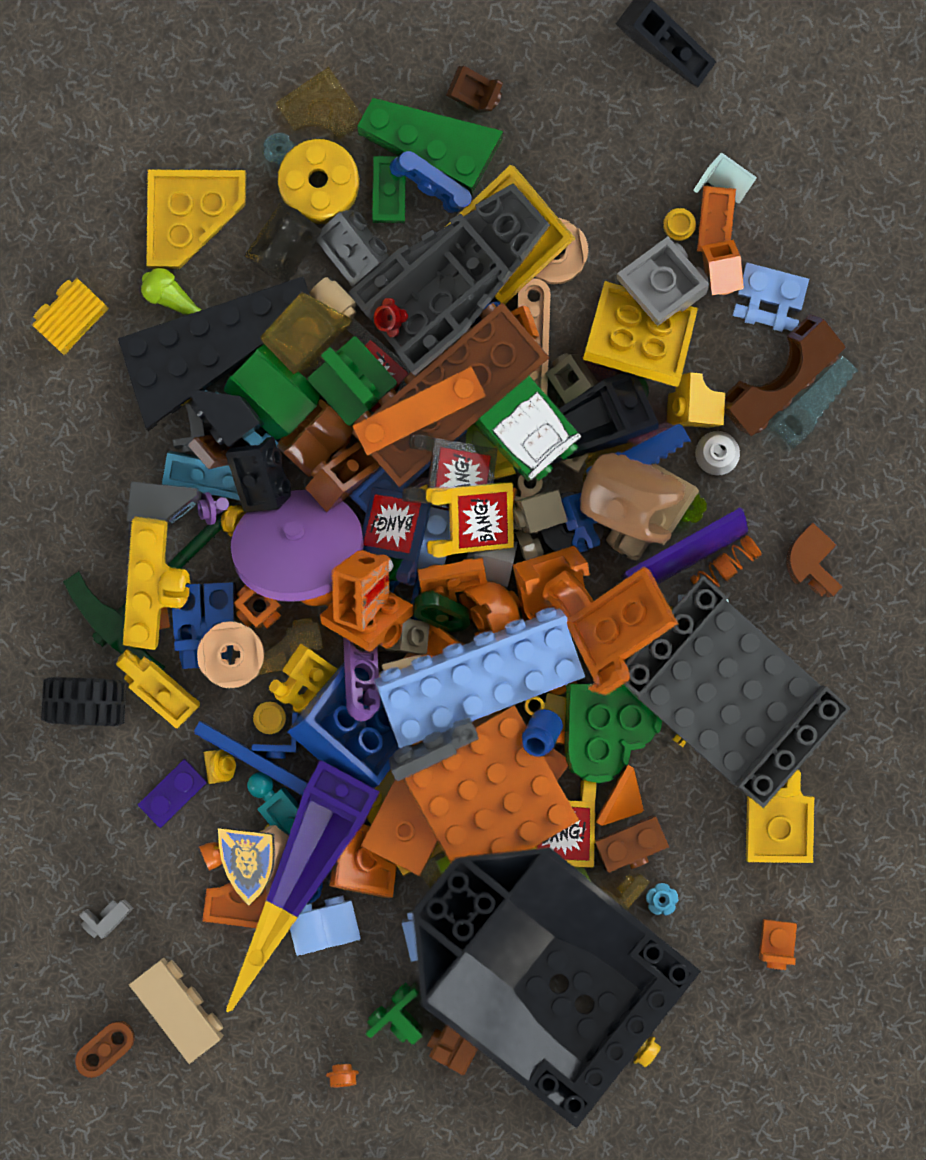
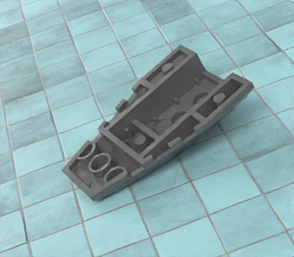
[348,184,550,376]

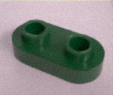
[413,591,470,632]

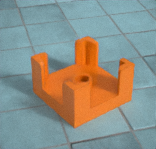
[513,546,590,622]

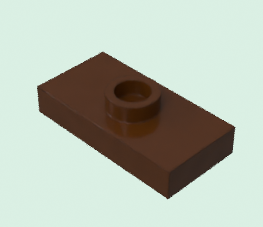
[188,434,246,469]

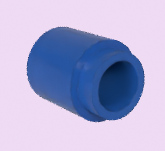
[522,709,563,757]

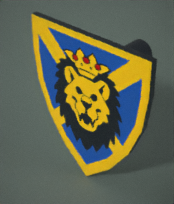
[218,827,275,906]

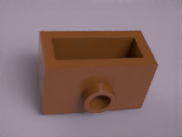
[595,815,669,873]

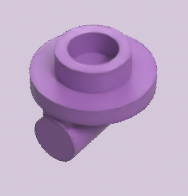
[197,492,229,525]

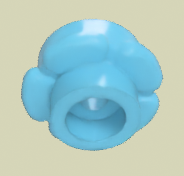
[646,883,678,915]

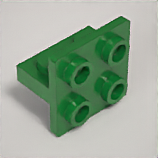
[308,336,398,426]
[365,981,423,1045]

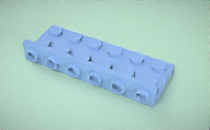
[374,607,585,748]

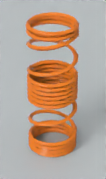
[690,535,762,587]

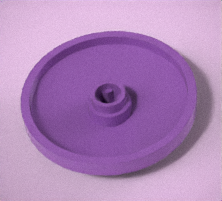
[231,490,364,601]

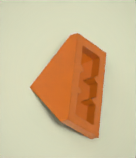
[595,765,644,826]

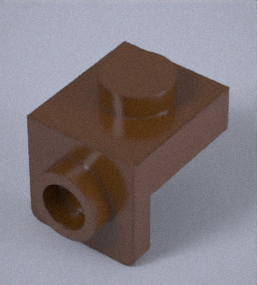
[446,65,503,113]

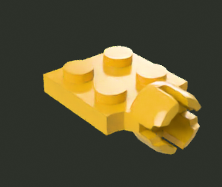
[746,769,814,863]

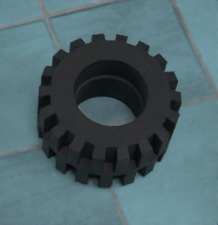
[41,677,127,726]

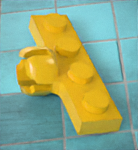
[123,517,190,650]

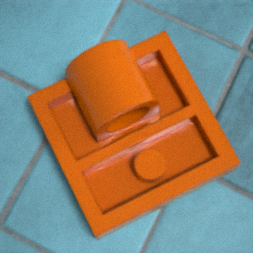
[320,591,414,652]

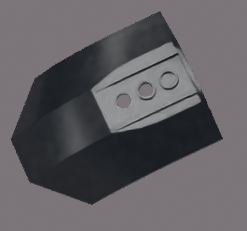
[413,847,701,1128]

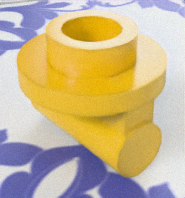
[203,749,236,784]

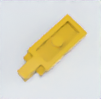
[116,649,200,728]

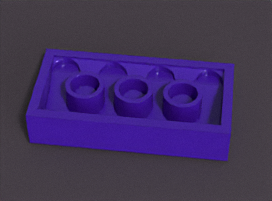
[621,507,748,585]

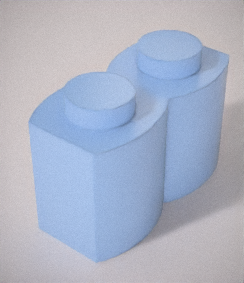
[290,895,361,956]

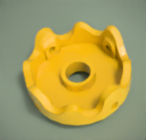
[278,139,360,224]

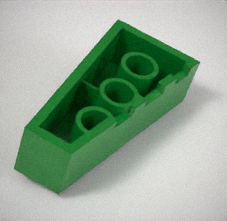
[357,98,503,196]

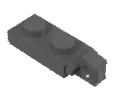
[389,718,479,781]

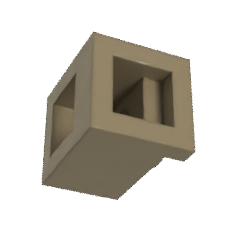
[545,353,600,404]

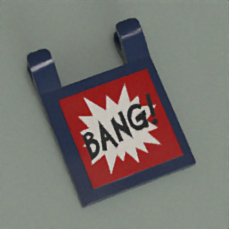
[362,487,432,585]

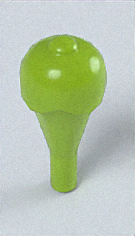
[141,268,202,315]

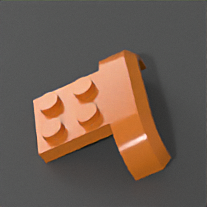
[542,567,678,695]

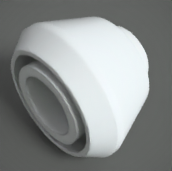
[695,431,740,475]

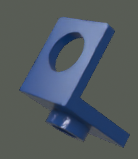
[252,712,300,759]

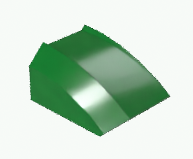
[224,343,320,440]

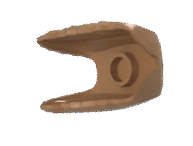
[580,453,686,543]

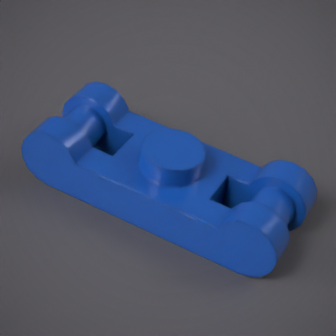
[390,151,472,213]

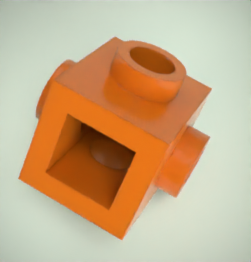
[234,585,282,629]

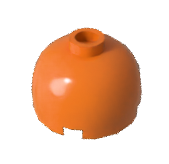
[459,581,521,636]

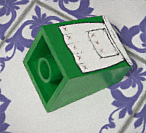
[474,376,581,481]

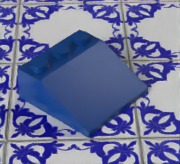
[287,663,400,788]

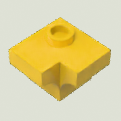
[667,372,725,428]

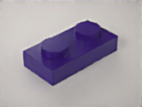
[138,759,208,828]

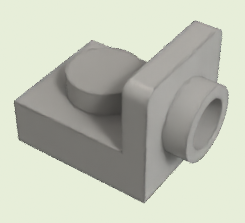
[79,899,134,939]

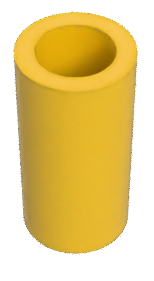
[524,696,544,715]

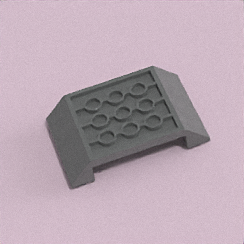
[623,576,851,808]

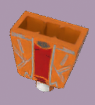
[332,550,393,631]

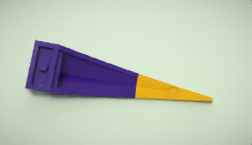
[227,760,380,1012]

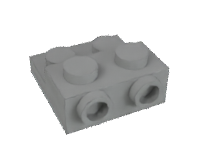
[616,236,709,326]

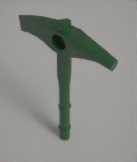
[63,515,222,670]

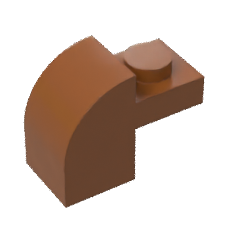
[786,523,843,597]

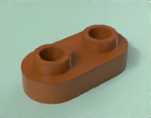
[75,1021,135,1078]

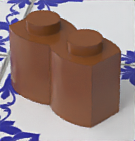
[277,399,354,477]

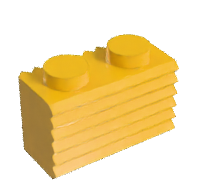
[32,278,109,355]

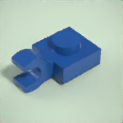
[561,493,600,552]

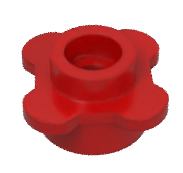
[374,298,408,337]

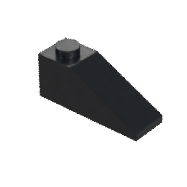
[616,0,717,87]

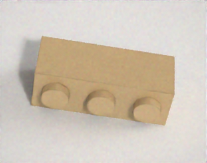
[129,958,224,1064]

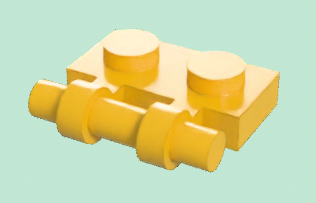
[269,643,338,714]

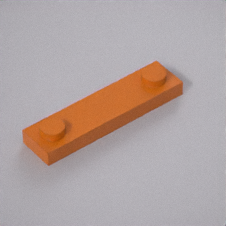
[353,366,486,456]

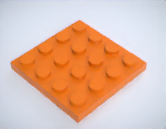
[403,705,579,863]

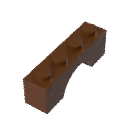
[724,314,846,437]

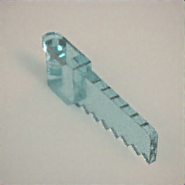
[768,357,858,449]

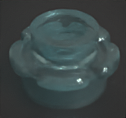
[263,133,295,165]

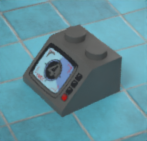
[127,481,202,529]

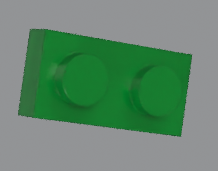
[372,156,406,223]

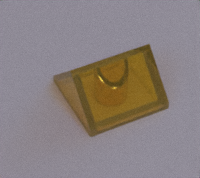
[261,292,352,374]

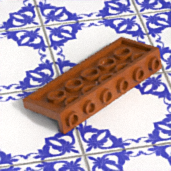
[352,302,550,487]

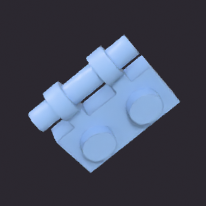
[733,263,809,332]

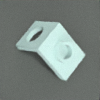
[693,152,756,204]

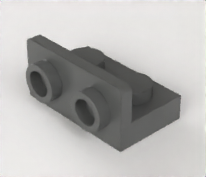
[313,209,389,287]

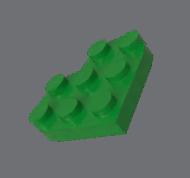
[565,683,662,783]

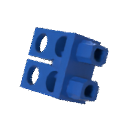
[172,582,236,669]

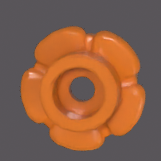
[326,1064,359,1087]

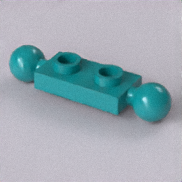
[247,772,332,873]

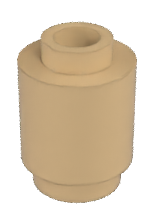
[310,277,357,326]

